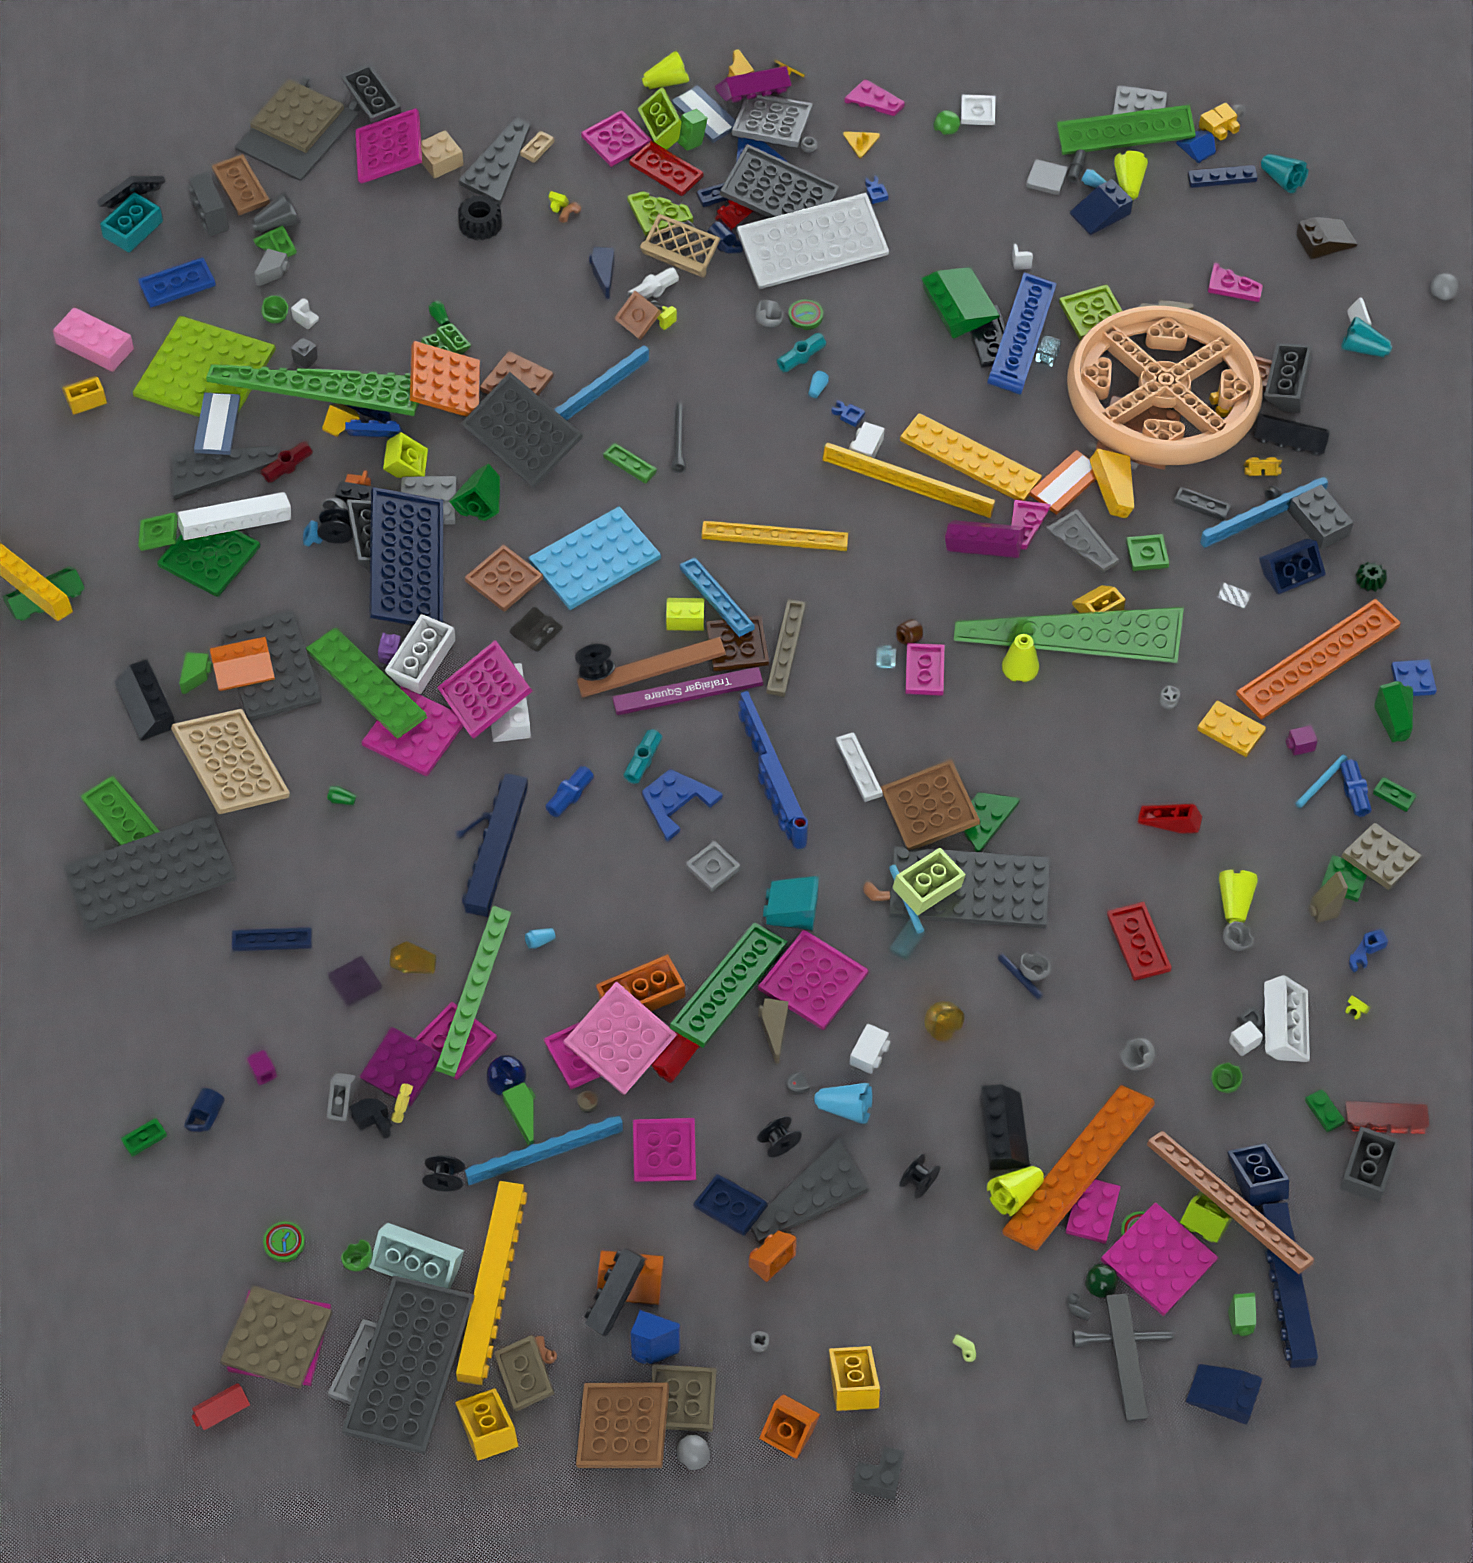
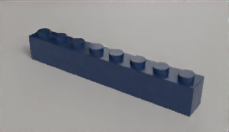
[462,773,528,917]
[1260,1202,1318,1368]

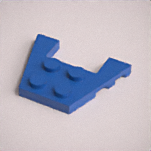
[642,769,723,842]

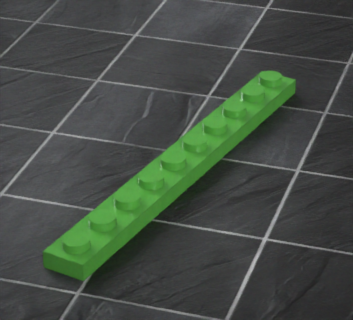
[435,905,512,1077]

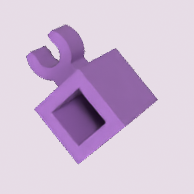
[378,633,402,665]

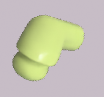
[952,1334,977,1362]

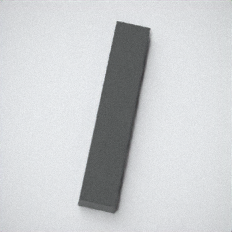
[1105,1294,1148,1422]

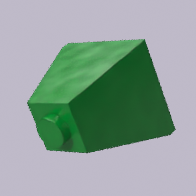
[449,463,500,521]
[1374,681,1413,743]

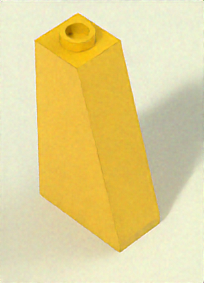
[1090,448,1134,518]

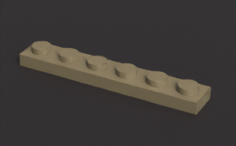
[766,599,806,697]

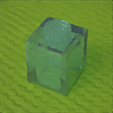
[1036,335,1061,367]

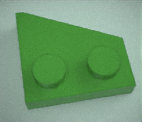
[253,225,297,258]

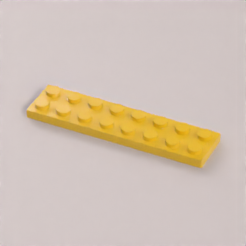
[900,413,1042,501]

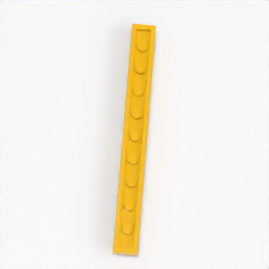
[823,442,995,518]

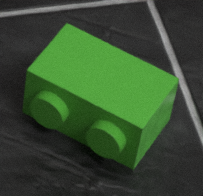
[677,109,708,151]

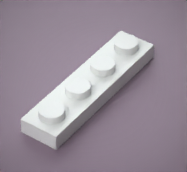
[836,732,883,802]

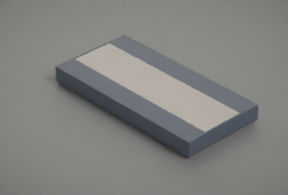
[672,85,736,143]
[194,393,241,455]

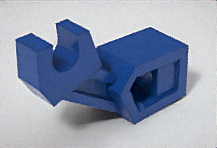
[1349,929,1389,972]

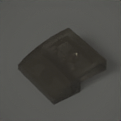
[509,606,563,652]

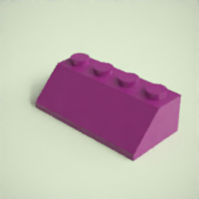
[715,66,792,103]
[945,520,1026,558]

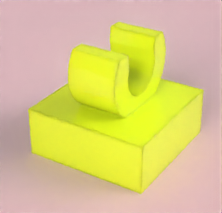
[548,191,569,213]
[657,306,677,330]
[1345,995,1371,1020]

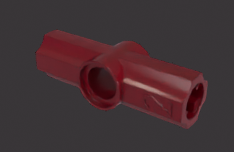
[260,441,313,483]

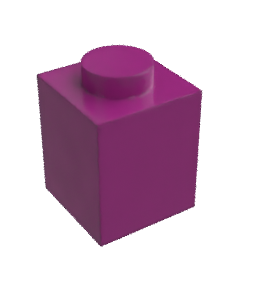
[1286,725,1318,756]
[246,1049,277,1086]

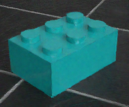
[100,192,163,253]

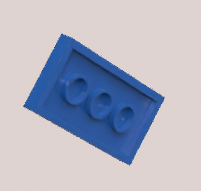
[138,257,216,308]

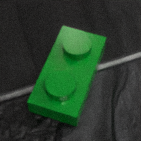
[1373,777,1417,812]
[1304,1088,1345,1133]
[120,1118,167,1157]

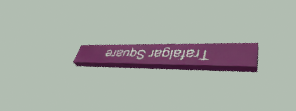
[612,667,763,715]

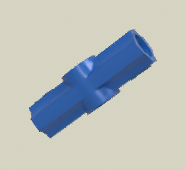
[1340,759,1372,817]
[545,766,594,817]

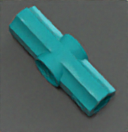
[777,333,826,372]
[623,729,663,784]

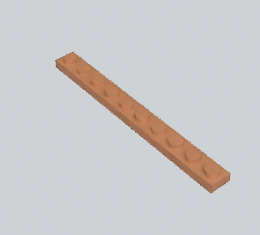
[1147,1131,1314,1274]

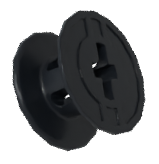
[317,507,353,544]
[575,643,615,681]
[757,1116,802,1158]
[899,1154,941,1199]
[422,1155,465,1192]

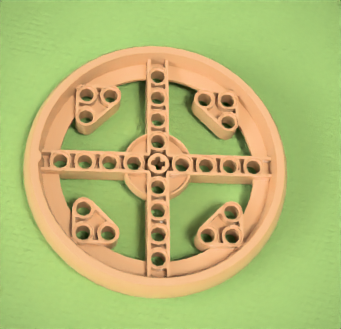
[1067,306,1263,465]

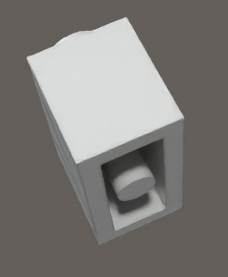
[849,422,885,458]
[850,1023,891,1074]

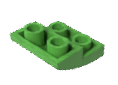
[421,323,471,354]

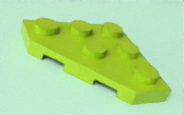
[627,191,693,236]

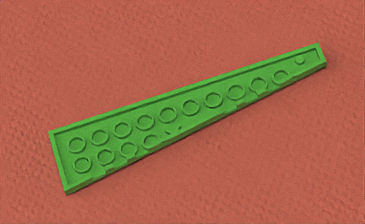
[206,364,419,416]
[954,607,1184,663]

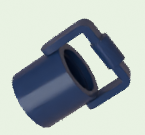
[707,221,744,254]
[184,1088,225,1132]

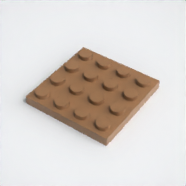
[880,759,980,850]
[576,1383,669,1468]

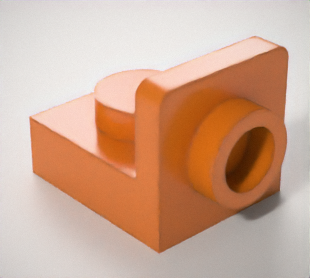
[345,470,371,486]

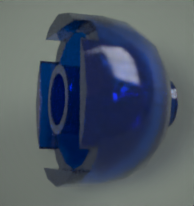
[486,1055,527,1096]

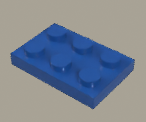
[345,420,404,438]

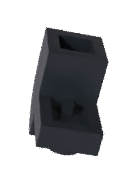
[349,1098,392,1139]

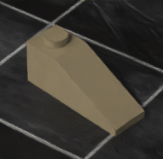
[1308,871,1348,923]
[758,998,789,1064]

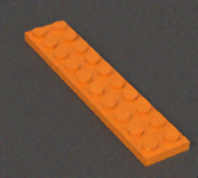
[1236,599,1401,720]
[1002,1085,1155,1251]

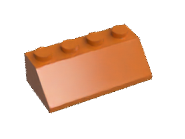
[596,954,685,1012]

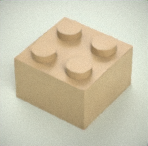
[421,130,463,179]

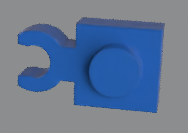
[865,176,889,204]
[831,400,865,427]

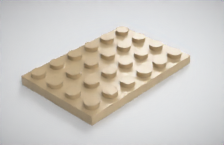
[171,709,290,815]

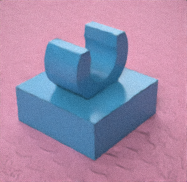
[303,520,323,547]

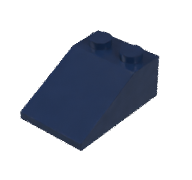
[1070,179,1133,235]
[1227,1143,1289,1206]
[1186,1364,1263,1425]

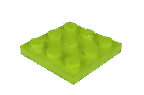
[1059,284,1122,340]

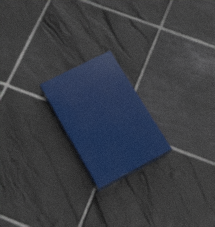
[693,1174,768,1236]

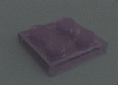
[327,955,382,1007]

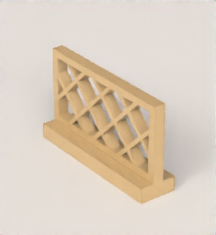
[640,214,721,278]

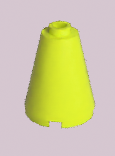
[641,51,689,90]
[1114,151,1148,200]
[1002,634,1039,682]
[1219,870,1258,923]
[987,1166,1044,1216]

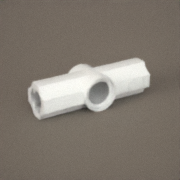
[628,267,679,299]

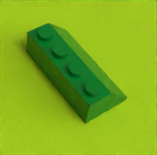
[2,566,85,621]

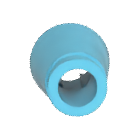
[1081,169,1107,188]
[808,371,829,398]
[525,928,556,949]

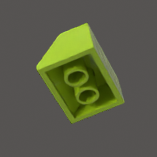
[637,87,682,150]

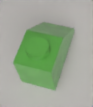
[179,652,213,694]
[1228,1292,1256,1336]

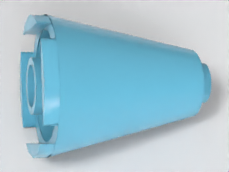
[814,1083,873,1124]

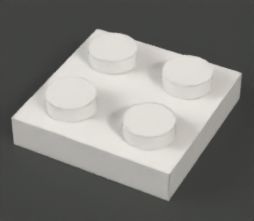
[961,95,995,125]

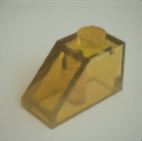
[389,941,436,974]

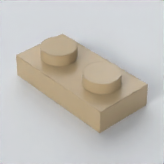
[520,131,554,163]

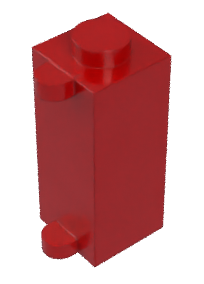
[651,1032,700,1083]
[191,1383,250,1430]

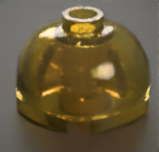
[924,1001,965,1042]

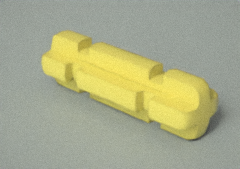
[391,1083,413,1123]

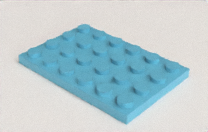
[529,506,661,610]

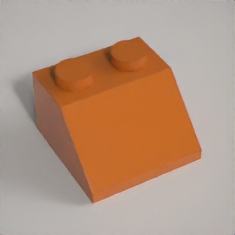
[749,1230,797,1283]
[759,1394,821,1459]

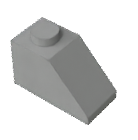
[254,249,290,286]
[326,1073,356,1122]

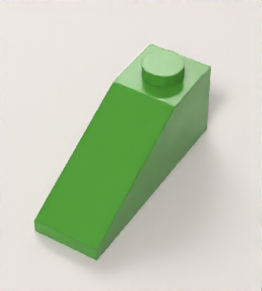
[502,1082,536,1146]

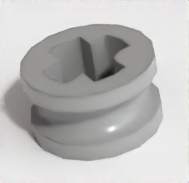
[750,1331,769,1353]

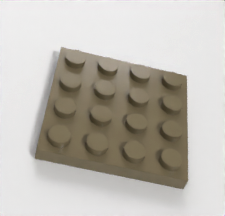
[250,79,344,153]
[220,1285,332,1389]

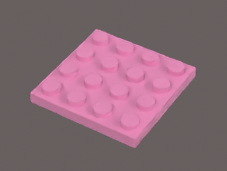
[563,981,677,1095]

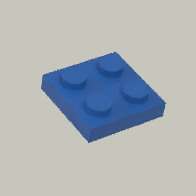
[1391,659,1437,696]

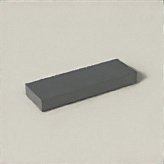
[1173,486,1231,521]

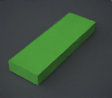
[603,442,657,484]

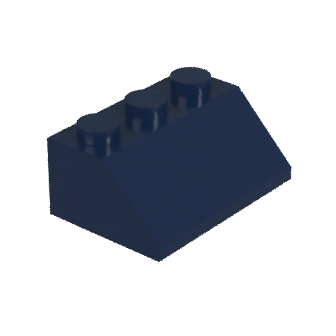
[1259,539,1326,594]

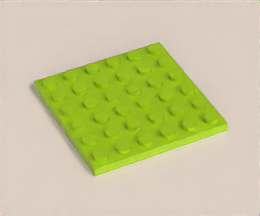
[133,315,276,417]

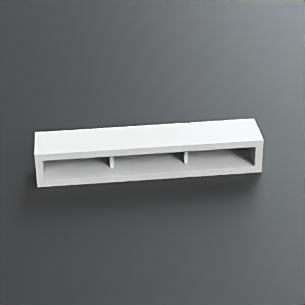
[178,492,291,540]

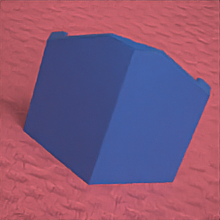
[1176,131,1216,163]

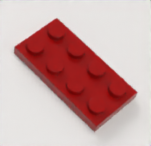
[629,141,703,196]
[1107,902,1172,981]

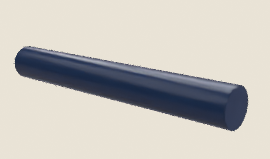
[998,954,1043,1000]

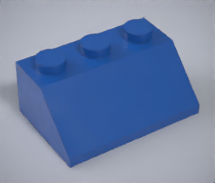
[631,1310,681,1364]

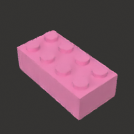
[53,307,134,372]

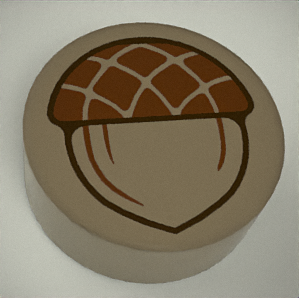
[577,1091,598,1112]

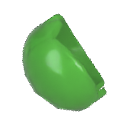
[933,110,960,135]
[261,295,288,323]
[1211,1062,1243,1093]
[341,1239,373,1271]

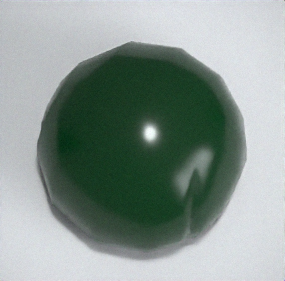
[1085,1264,1118,1298]

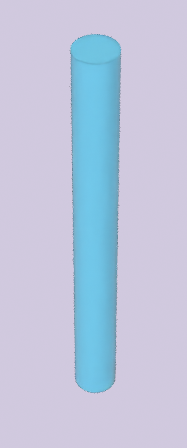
[1296,754,1348,808]
[889,865,924,933]

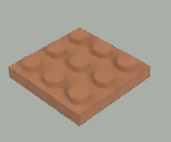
[480,351,554,395]
[465,544,543,612]

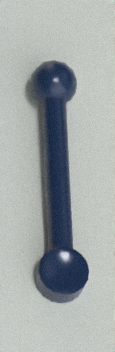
[456,812,489,839]

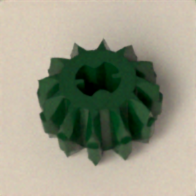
[1355,561,1387,592]

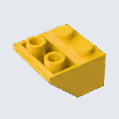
[61,376,107,415]
[1072,585,1126,613]

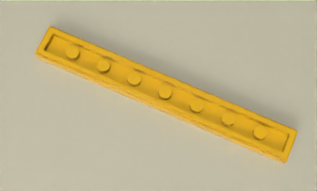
[701,521,849,551]

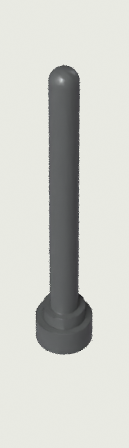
[672,402,686,473]
[1072,1330,1174,1347]

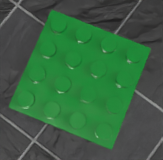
[157,530,261,598]

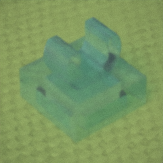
[876,645,896,668]

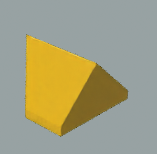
[322,404,360,437]

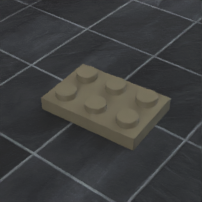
[494,1335,555,1411]

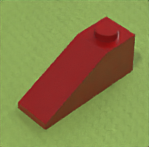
[1137,804,1203,833]

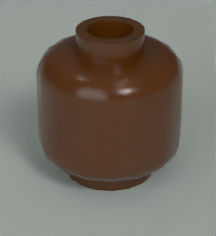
[896,619,923,646]

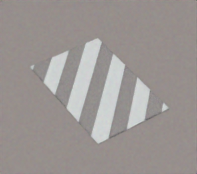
[1217,583,1252,608]

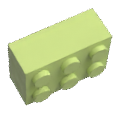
[892,848,966,915]

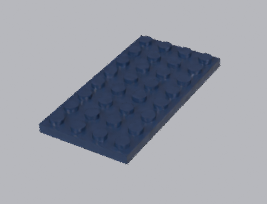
[369,487,443,626]

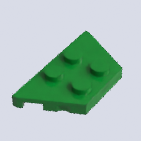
[964,792,1020,852]

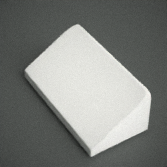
[1347,297,1371,326]

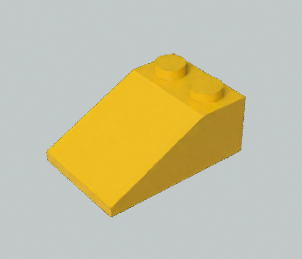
[829,1346,880,1411]
[455,1388,518,1461]

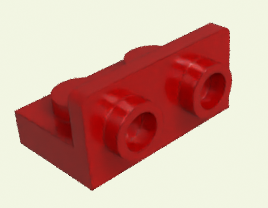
[714,200,753,230]

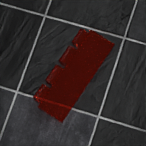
[1345,1101,1429,1134]

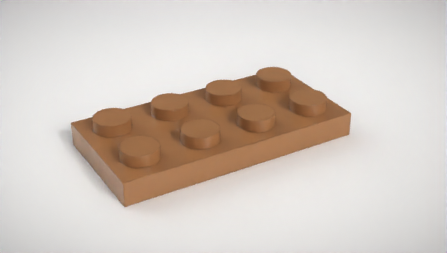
[212,154,270,215]

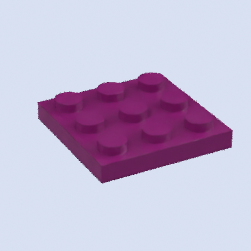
[359,1026,441,1107]

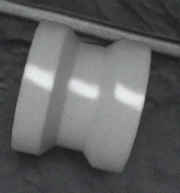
[1159,686,1180,710]

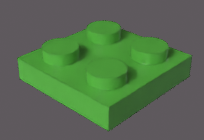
[138,512,178,551]
[1126,534,1170,571]

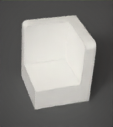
[1012,244,1033,270]
[291,298,319,329]
[1229,1021,1263,1057]

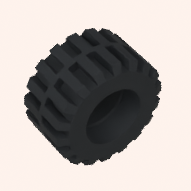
[458,195,502,241]

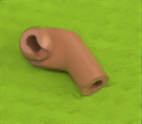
[559,202,581,223]
[863,882,890,901]
[535,1336,557,1364]

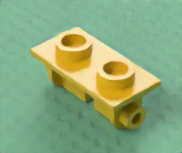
[1243,457,1282,476]

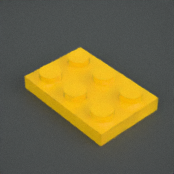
[1197,700,1266,757]

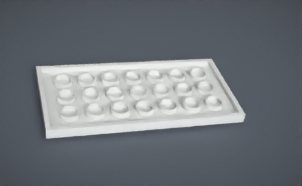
[737,193,889,289]

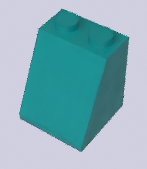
[763,876,819,930]

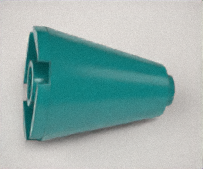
[1261,154,1309,193]
[1341,317,1393,357]

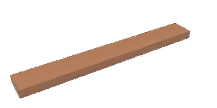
[576,637,726,698]

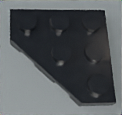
[97,176,166,208]

